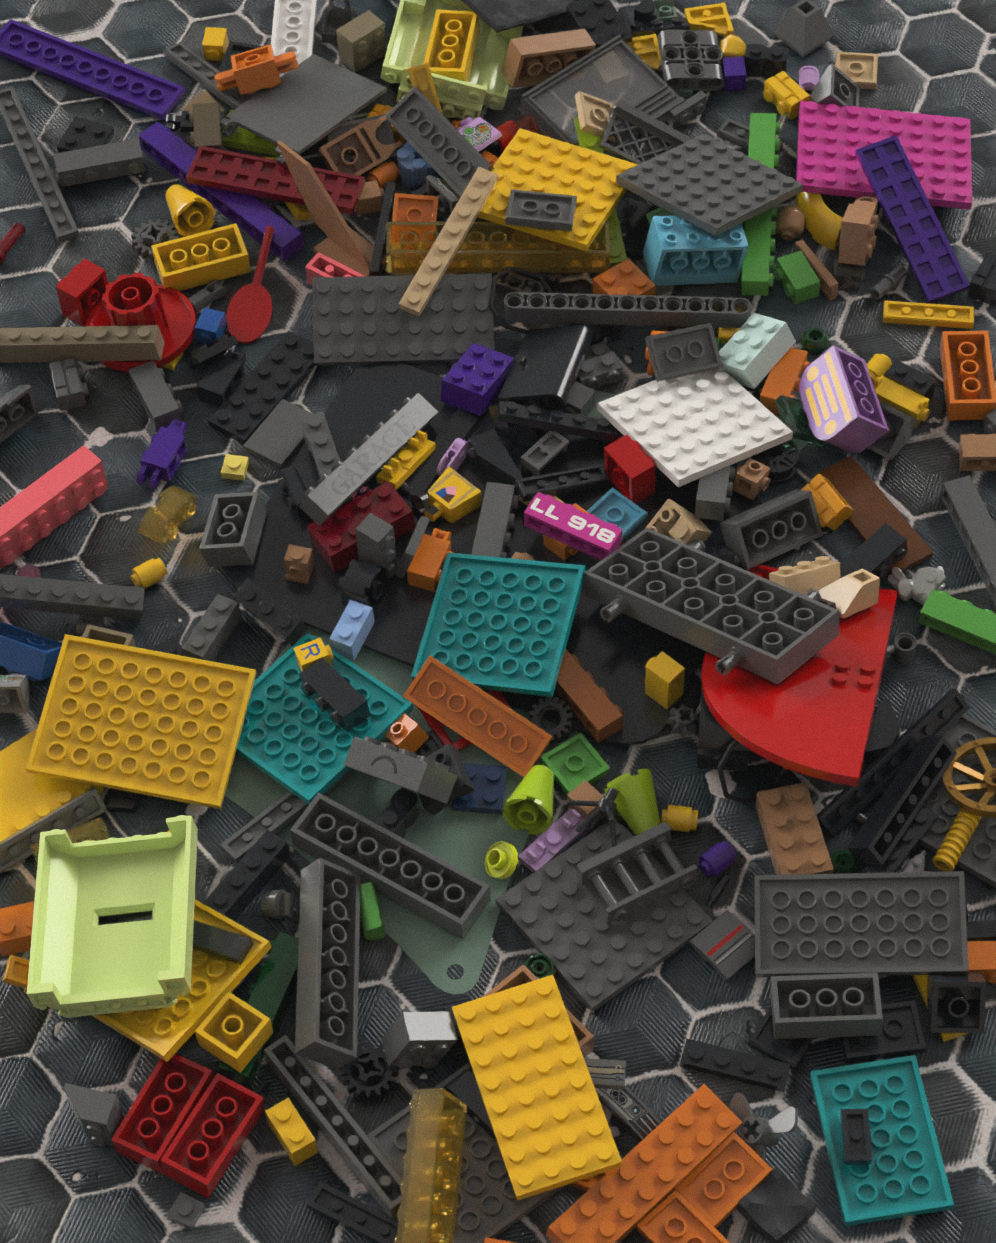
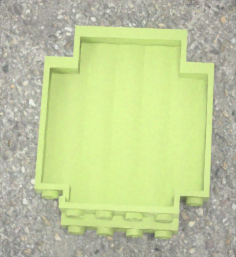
[380,0,523,120]

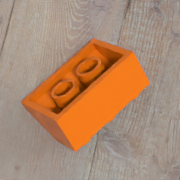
[0,901,34,957]

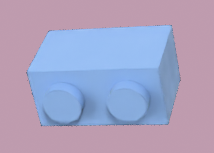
[329,600,375,661]

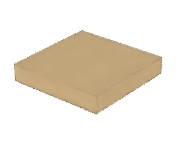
[835,52,878,90]
[575,91,617,142]

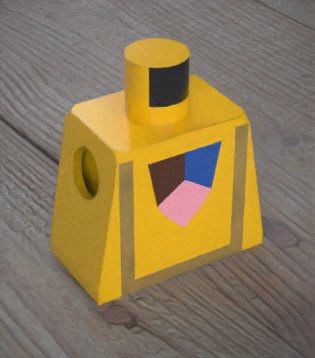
[424,467,482,523]

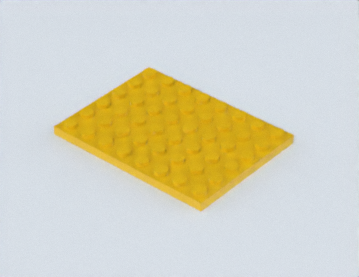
[26,634,257,809]

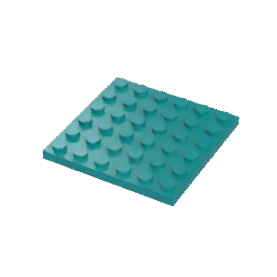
[411,552,587,697]
[236,633,414,805]

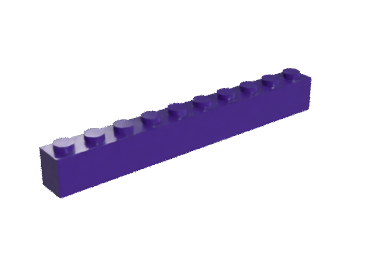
[138,122,303,262]

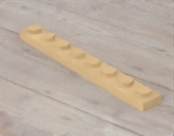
[399,167,499,317]

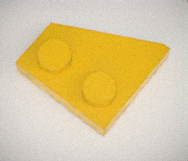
[684,3,734,36]
[619,34,661,71]

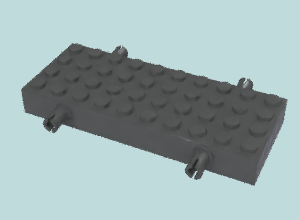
[584,528,840,684]

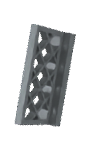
[598,99,692,165]

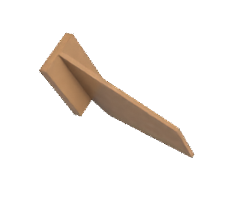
[277,140,390,276]

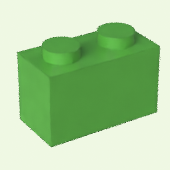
[774,251,820,304]

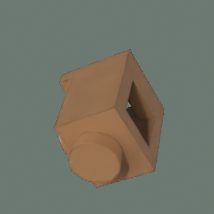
[284,544,314,584]

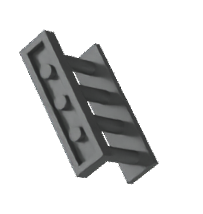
[577,821,698,925]

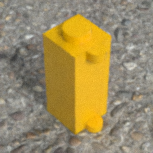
[873,375,930,428]

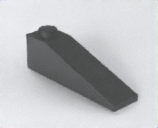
[0,384,39,443]

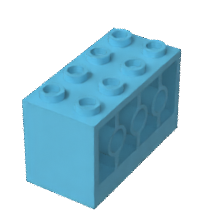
[643,215,749,286]

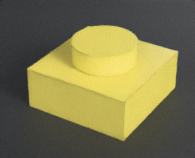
[221,454,249,481]

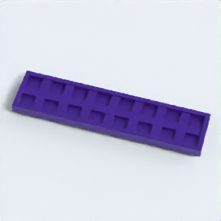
[855,135,970,304]

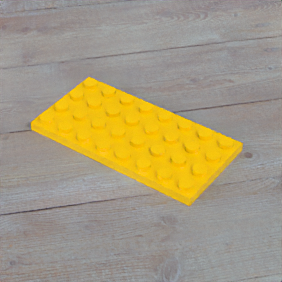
[452,975,622,1201]

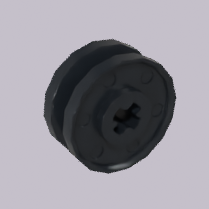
[750,439,800,485]

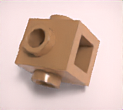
[733,458,770,500]

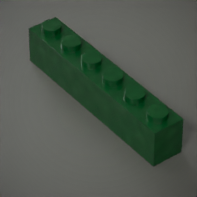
[217,932,299,1088]

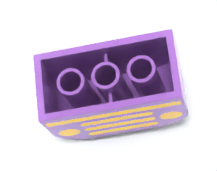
[799,345,889,453]

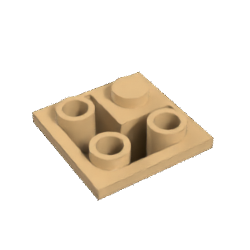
[646,499,712,545]
[818,568,880,618]

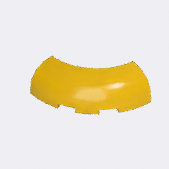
[796,192,843,251]

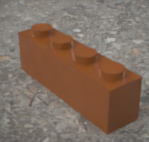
[554,649,624,743]

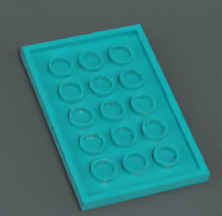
[810,1055,954,1226]

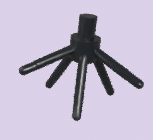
[567,787,628,847]

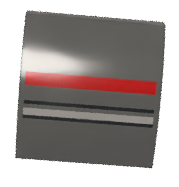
[689,910,755,981]

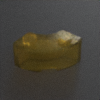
[138,485,198,543]

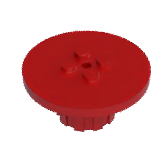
[85,273,197,372]

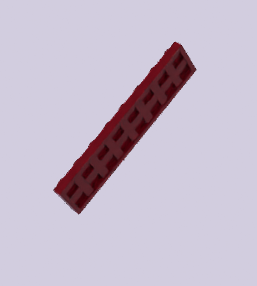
[186,146,365,215]

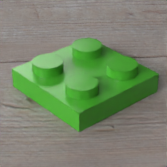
[540,732,610,794]

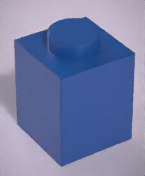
[194,308,227,345]

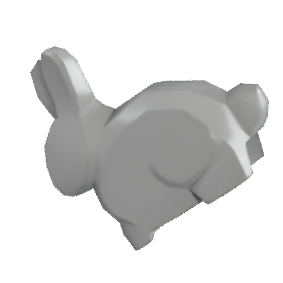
[887,566,946,606]

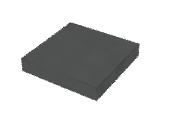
[395,515,430,579]

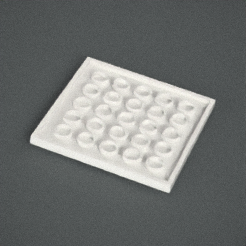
[597,368,793,487]

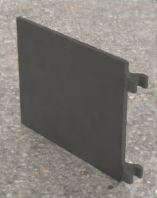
[220,54,387,164]

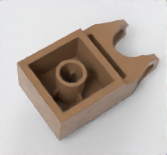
[317,115,402,176]
[838,196,878,266]

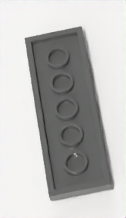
[385,86,494,197]

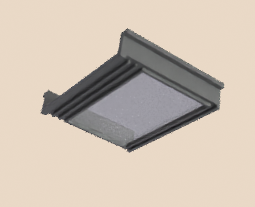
[517,35,685,154]

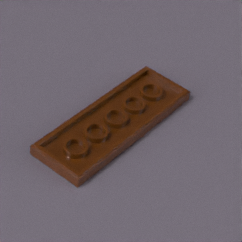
[812,455,933,574]

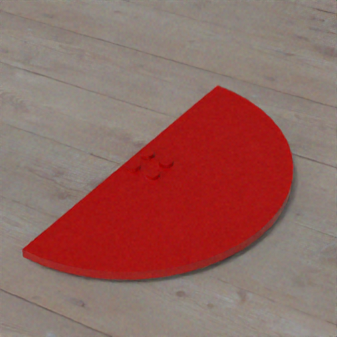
[701,589,898,787]

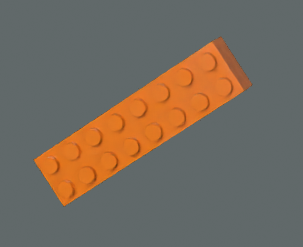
[546,1084,743,1243]

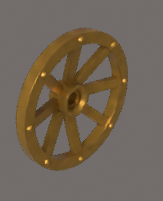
[943,737,996,818]

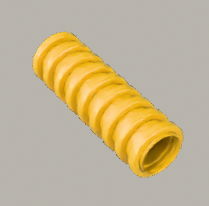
[932,809,982,872]

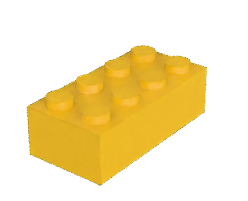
[424,10,480,82]
[152,223,251,291]

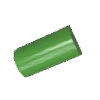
[360,882,386,940]

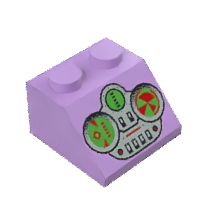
[457,117,502,152]

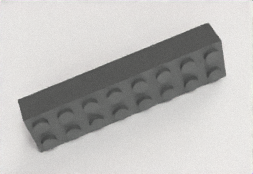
[290,793,491,939]
[295,858,361,1070]

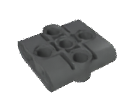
[657,30,725,91]

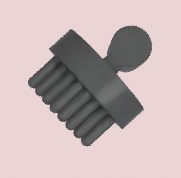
[261,890,294,919]

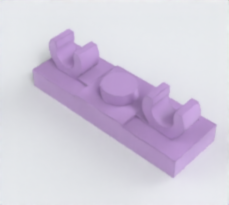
[518,808,589,873]

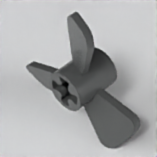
[729,1093,798,1162]

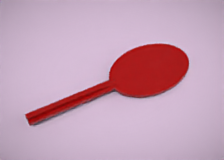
[226,225,275,344]

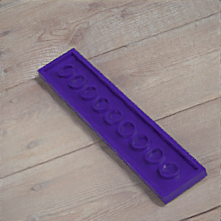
[0,19,185,120]

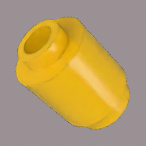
[866,354,892,385]
[130,558,168,590]
[661,805,698,832]

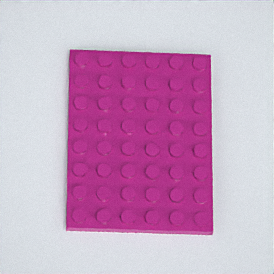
[796,101,972,210]

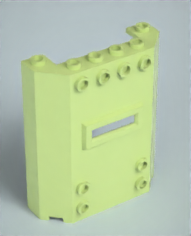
[27,815,198,1018]

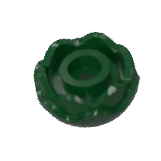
[801,328,829,354]
[830,850,860,874]
[524,953,556,979]

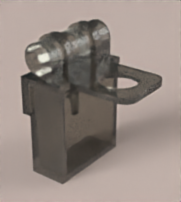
[321,0,357,44]

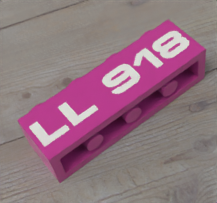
[524,492,622,560]

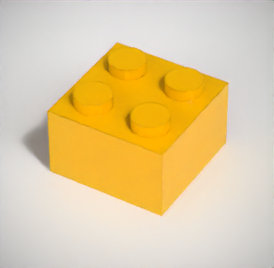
[195,991,273,1073]

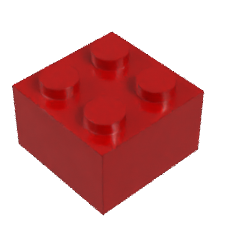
[56,258,108,327]
[604,434,656,504]

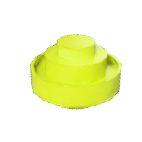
[485,841,518,880]

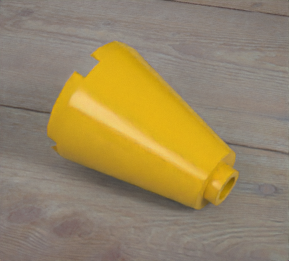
[165,184,215,237]

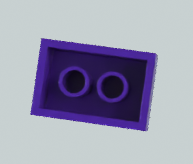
[440,343,514,416]

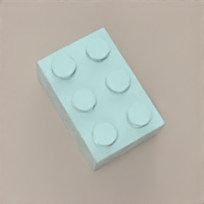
[719,313,796,389]

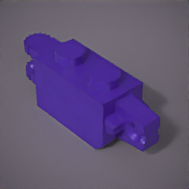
[136,419,187,489]

